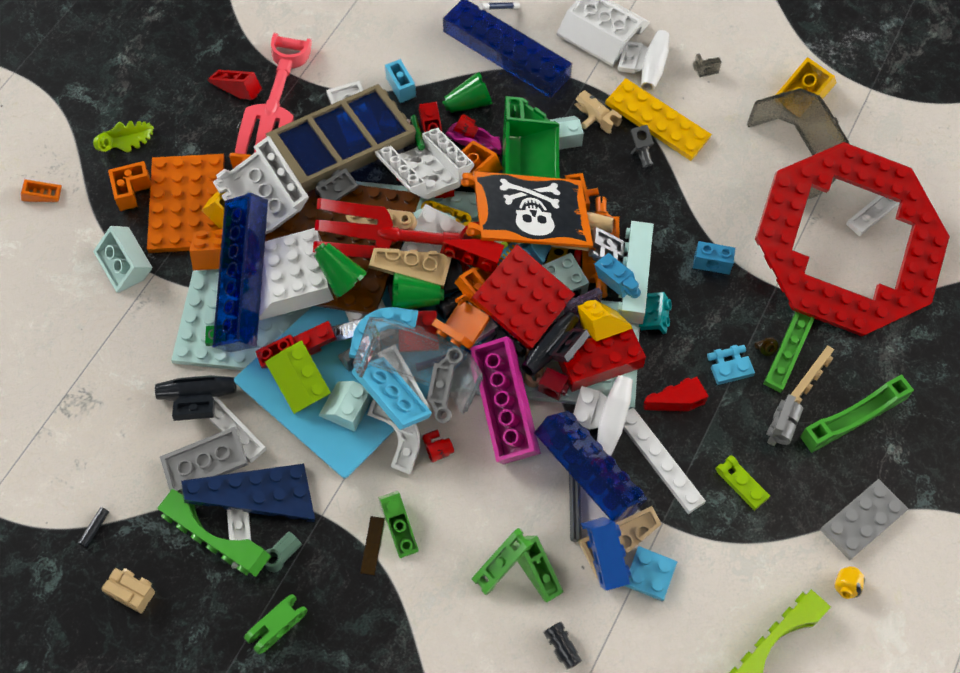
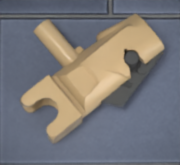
[574,90,622,134]

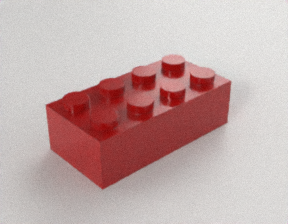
[558,329,646,392]

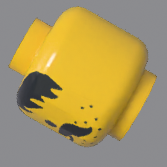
[834,566,865,599]

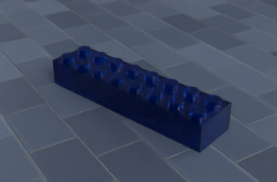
[443,0,572,98]
[212,193,268,352]

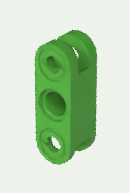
[244,594,307,654]

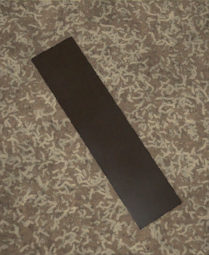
[360,516,385,575]

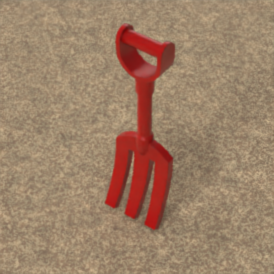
[313,198,479,259]

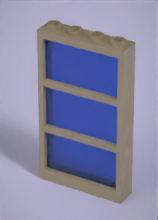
[266,84,416,193]

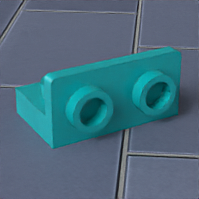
[639,292,672,334]

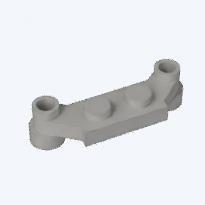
[427,348,463,423]

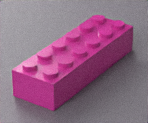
[470,336,541,465]

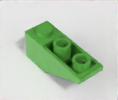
[378,491,419,558]

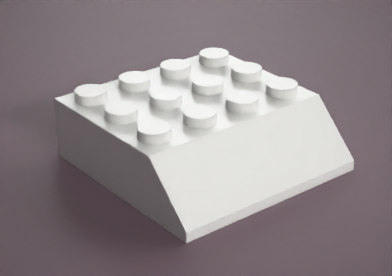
[248,228,334,321]

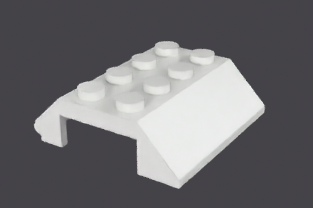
[213,136,309,239]

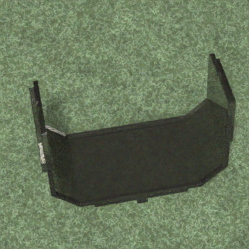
[747,88,850,199]

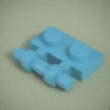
[707,345,755,385]

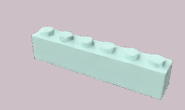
[617,221,653,324]

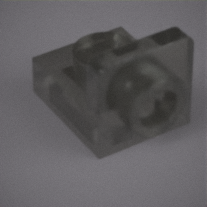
[693,53,721,78]

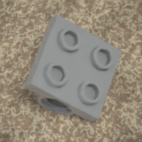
[766,394,803,446]

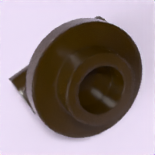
[754,337,778,356]

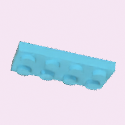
[351,356,432,430]

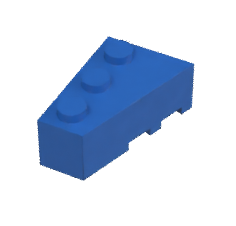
[581,517,631,591]

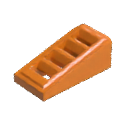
[21,179,62,202]

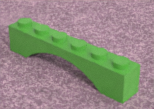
[800,374,914,453]
[157,488,271,577]

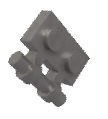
[588,227,624,262]

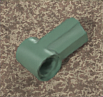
[265,532,302,572]

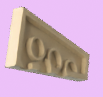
[369,248,452,289]
[578,506,661,579]

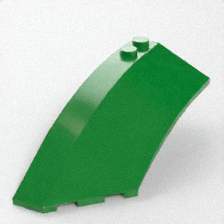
[502,96,560,179]

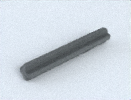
[569,463,582,542]

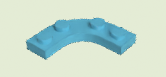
[349,307,418,361]

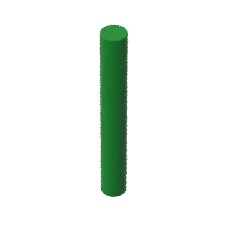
[410,115,425,150]

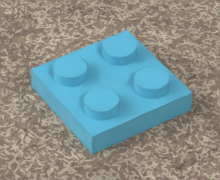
[625,546,678,601]

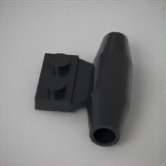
[521,311,590,376]
[155,375,237,421]

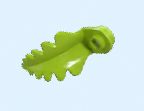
[93,121,154,152]

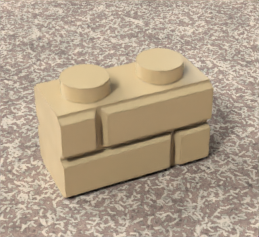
[102,568,155,613]

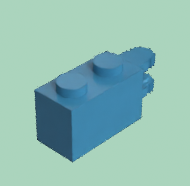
[594,253,641,298]

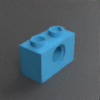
[693,241,736,275]

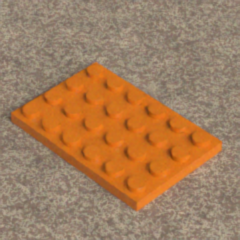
[147,154,225,253]

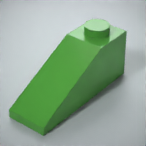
[514,536,563,602]

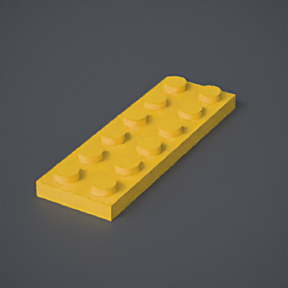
[605,78,712,161]

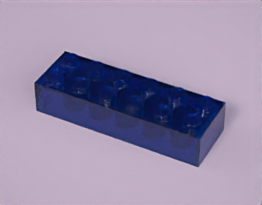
[534,411,648,523]

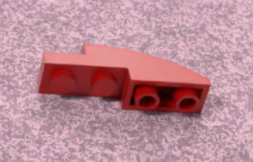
[255,321,337,369]

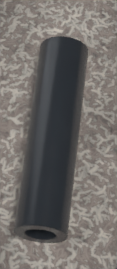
[78,507,109,548]

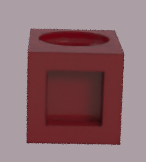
[538,367,570,401]

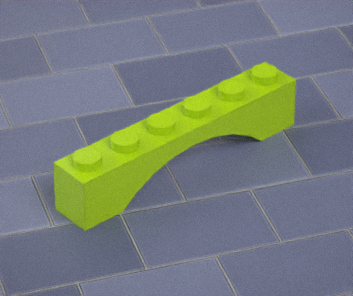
[729,589,831,673]

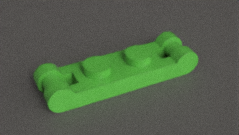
[472,528,533,595]

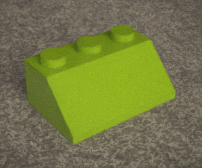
[265,340,331,414]

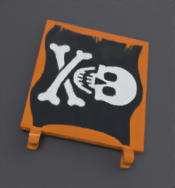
[461,171,593,248]

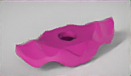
[445,123,502,156]

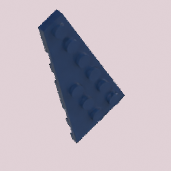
[181,463,315,522]

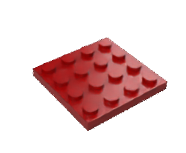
[470,244,575,350]

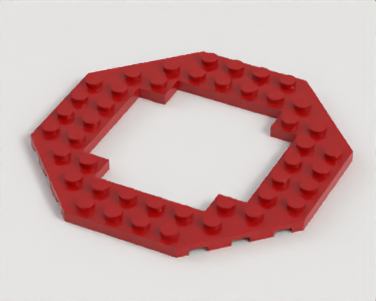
[755,142,950,336]

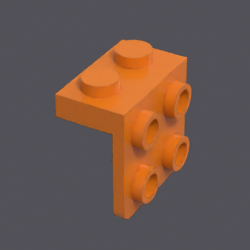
[432,302,490,350]

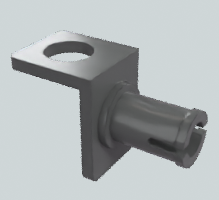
[631,125,654,168]

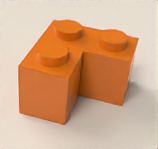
[108,161,152,211]

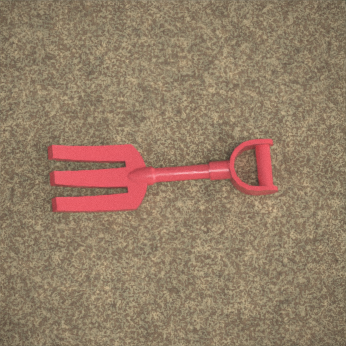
[235,33,312,154]

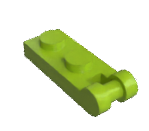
[715,455,770,511]

